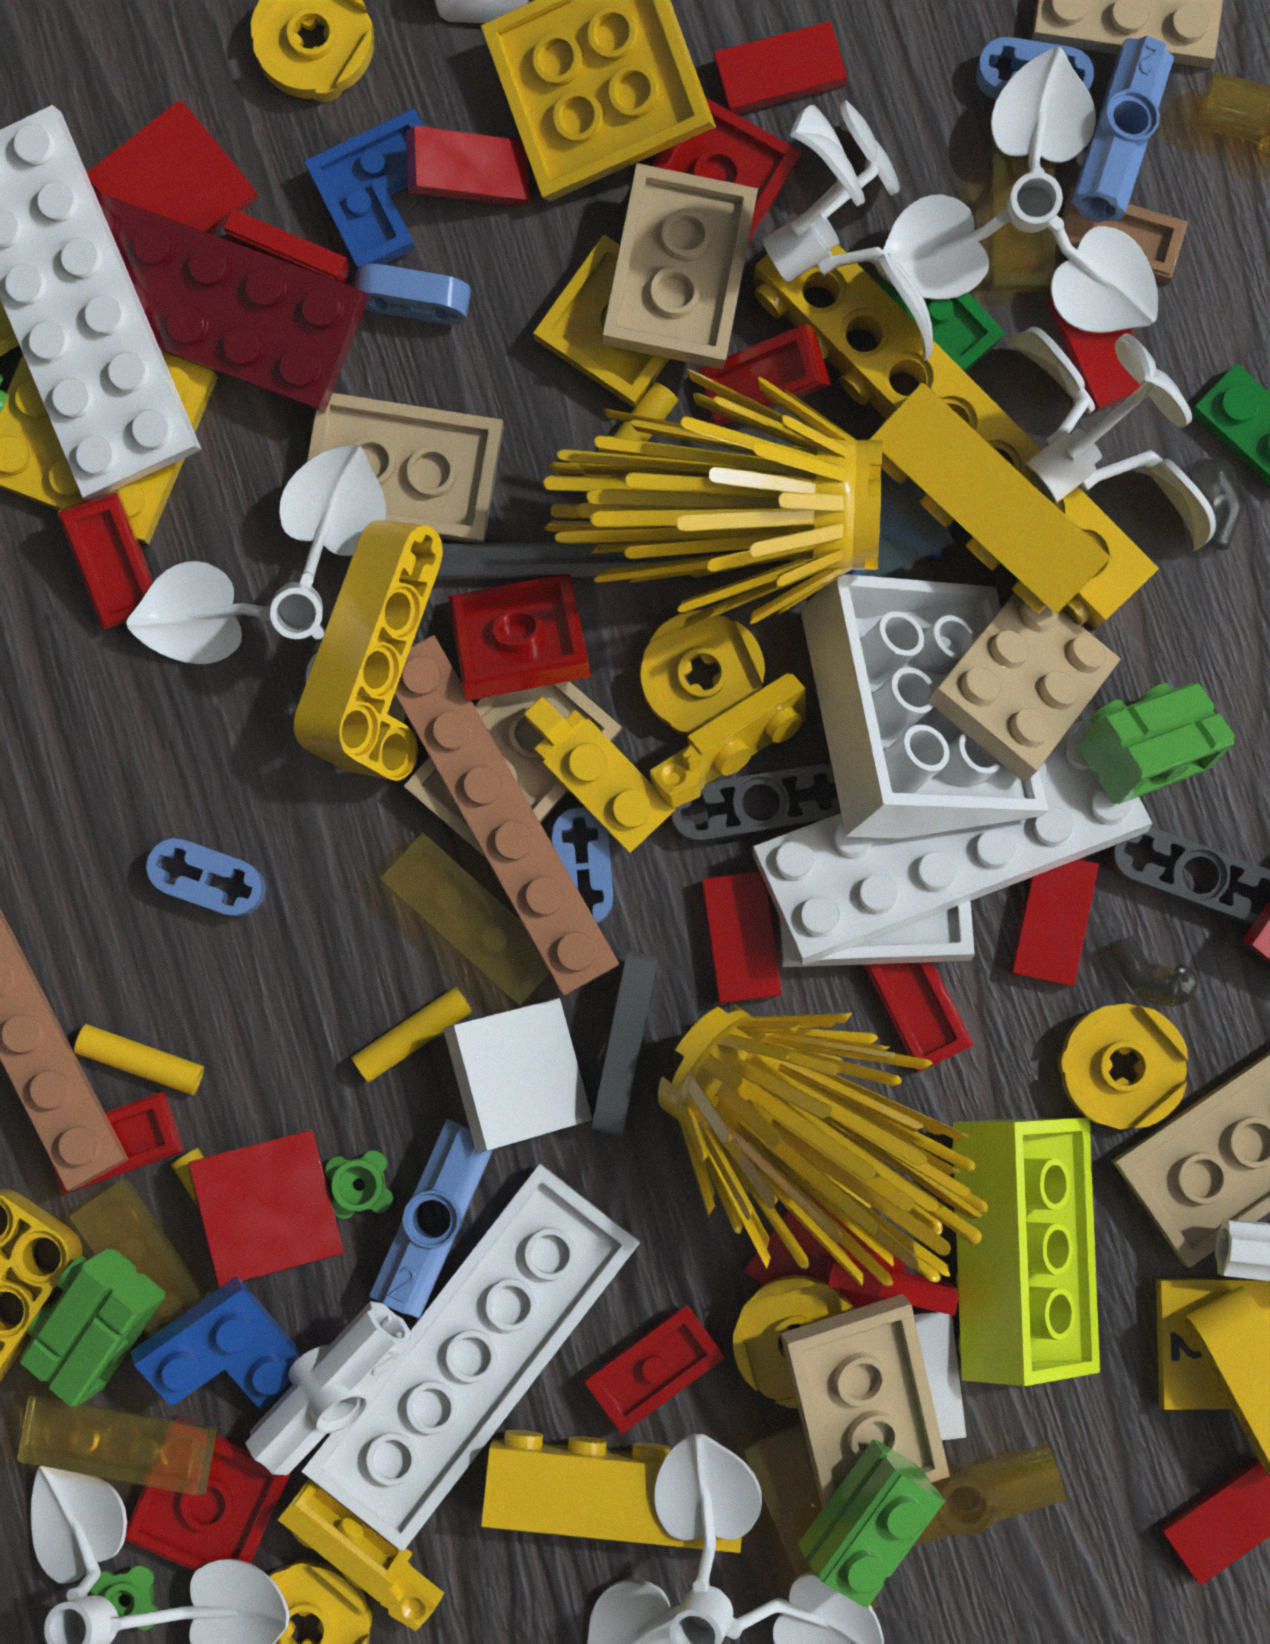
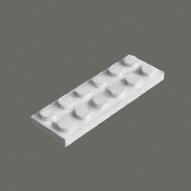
[0,105,202,500]
[753,718,1152,966]
[302,1163,640,1552]

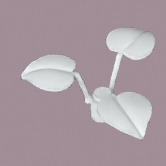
[876,47,1158,333]
[763,100,933,362]
[1005,327,1216,551]
[127,444,406,723]
[587,1433,884,1644]
[31,1465,290,1644]

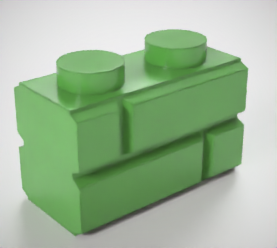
[1078,682,1235,805]
[20,1248,166,1407]
[797,1439,945,1608]

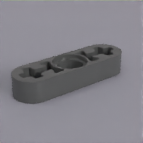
[671,764,841,843]
[1109,827,1270,926]
[591,950,658,1136]

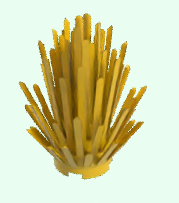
[543,369,883,628]
[658,1004,988,1286]

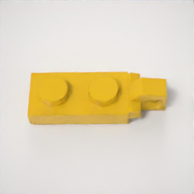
[650,673,806,809]
[523,696,676,853]
[278,1478,444,1631]

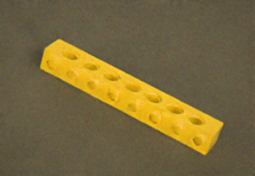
[753,244,1159,631]

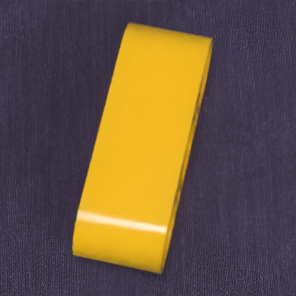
[1184,1286,1270,1476]

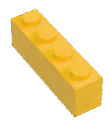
[869,382,1112,614]
[481,1430,742,1553]

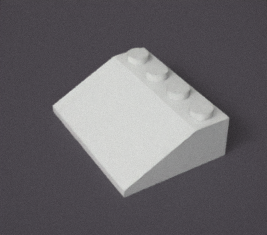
[801,574,1049,838]

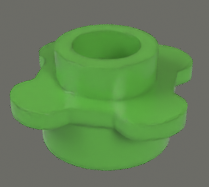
[325,1150,393,1219]
[90,1564,159,1632]

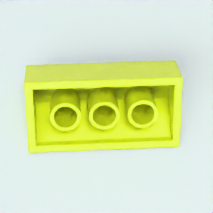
[951,1118,1100,1386]

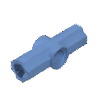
[1070,36,1174,223]
[369,1118,494,1318]

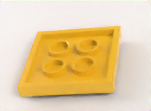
[481,0,716,201]
[0,351,218,546]

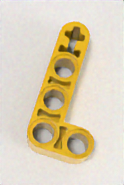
[294,520,443,781]
[0,1189,82,1382]

